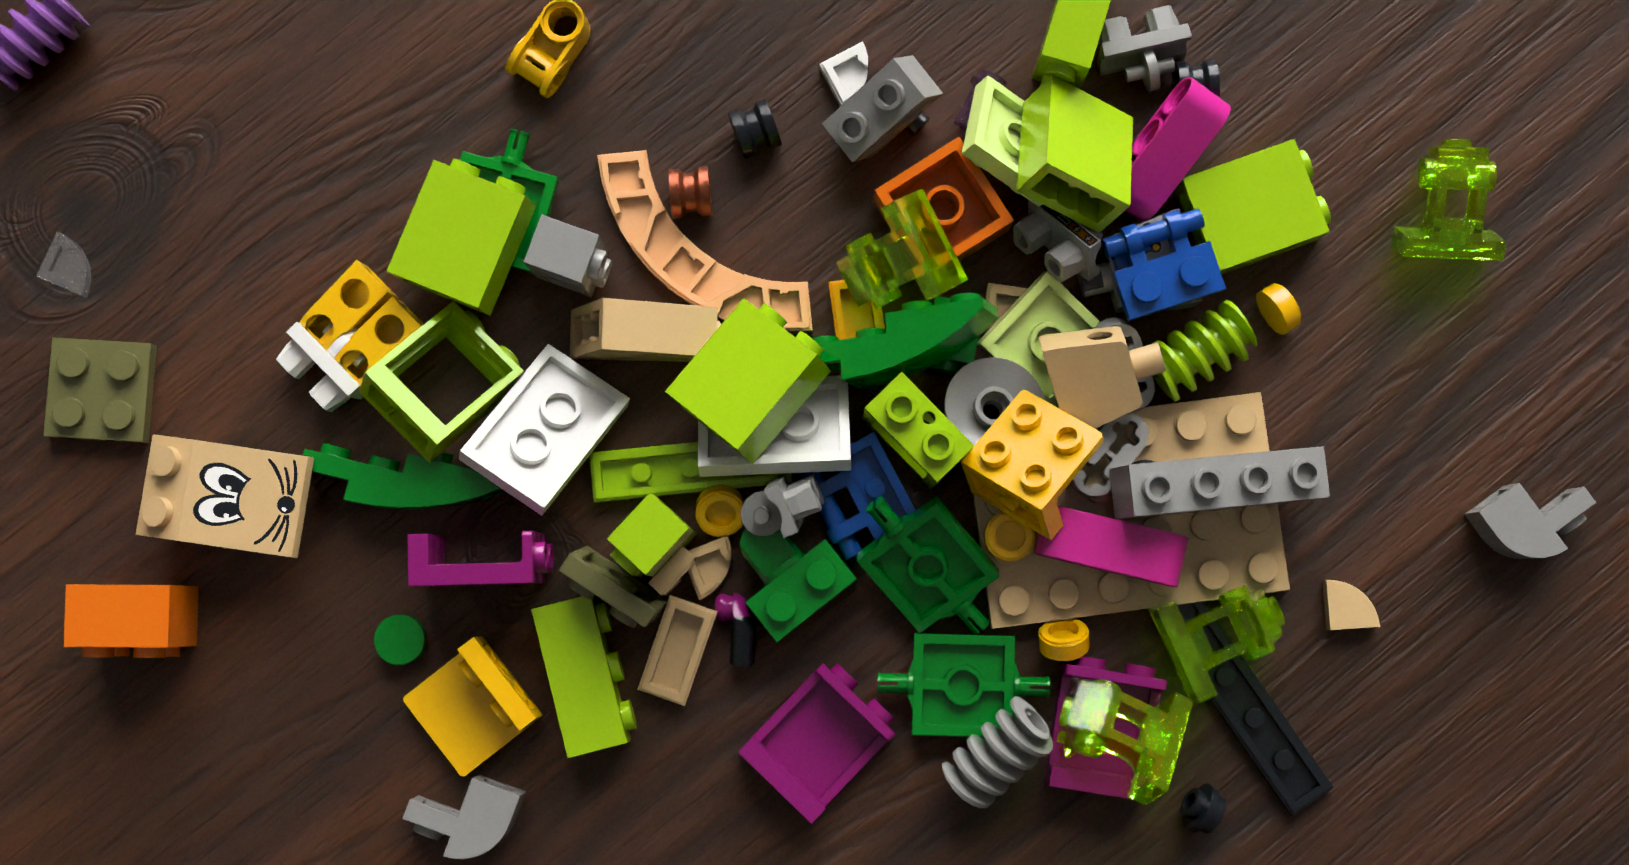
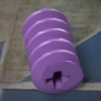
[0,0,91,92]

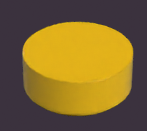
[1256,283,1301,335]
[696,484,745,537]
[984,512,1036,562]
[1038,618,1090,661]

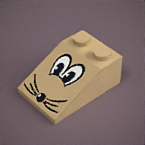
[136,434,314,558]

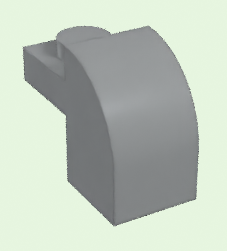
[1464,483,1596,559]
[402,775,526,859]

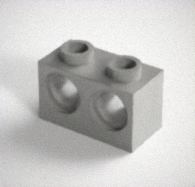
[822,55,943,163]
[524,214,612,297]

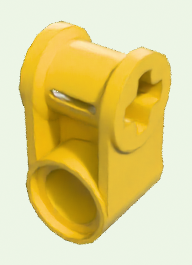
[505,0,590,99]

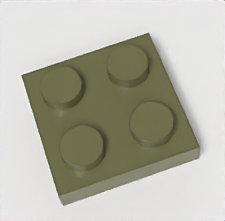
[43,337,157,444]
[559,545,668,628]

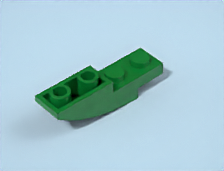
[812,293,999,389]
[303,443,506,510]

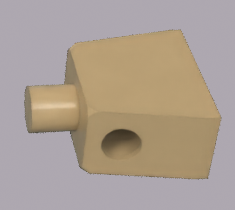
[1039,326,1166,429]

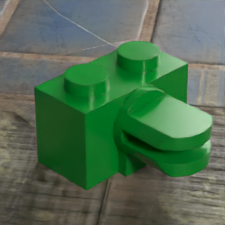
[740,527,857,642]

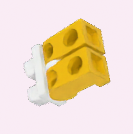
[276,260,424,412]

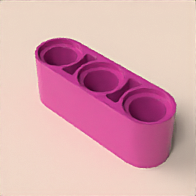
[1125,77,1231,222]
[1034,506,1189,588]

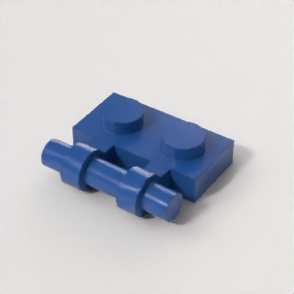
[1102,208,1226,322]
[799,432,916,561]

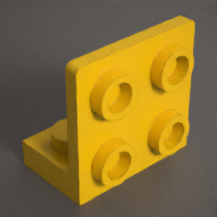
[961,390,1104,540]
[403,636,543,776]

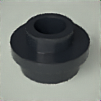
[1180,783,1226,834]

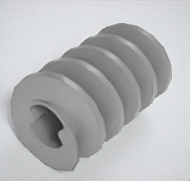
[942,696,1053,808]

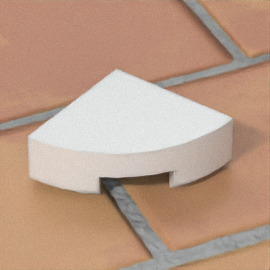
[819,41,868,106]

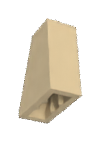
[570,298,721,362]

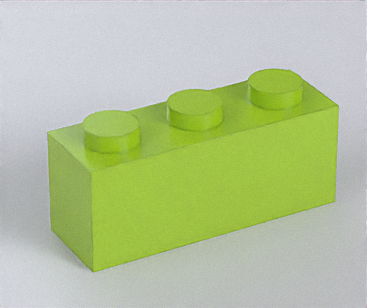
[607,492,697,578]
[531,595,637,758]

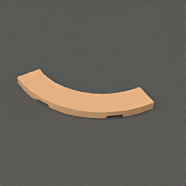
[597,150,813,333]

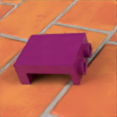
[407,531,554,587]
[1044,656,1167,802]
[738,663,896,824]

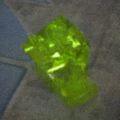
[1392,139,1506,261]
[835,189,968,309]
[1148,584,1285,703]
[1056,679,1194,805]

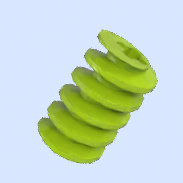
[1152,300,1257,402]

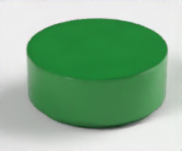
[374,615,427,665]

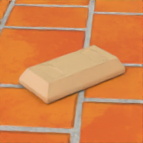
[637,595,718,706]

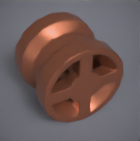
[668,166,712,219]

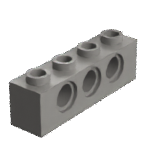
[1109,446,1330,520]

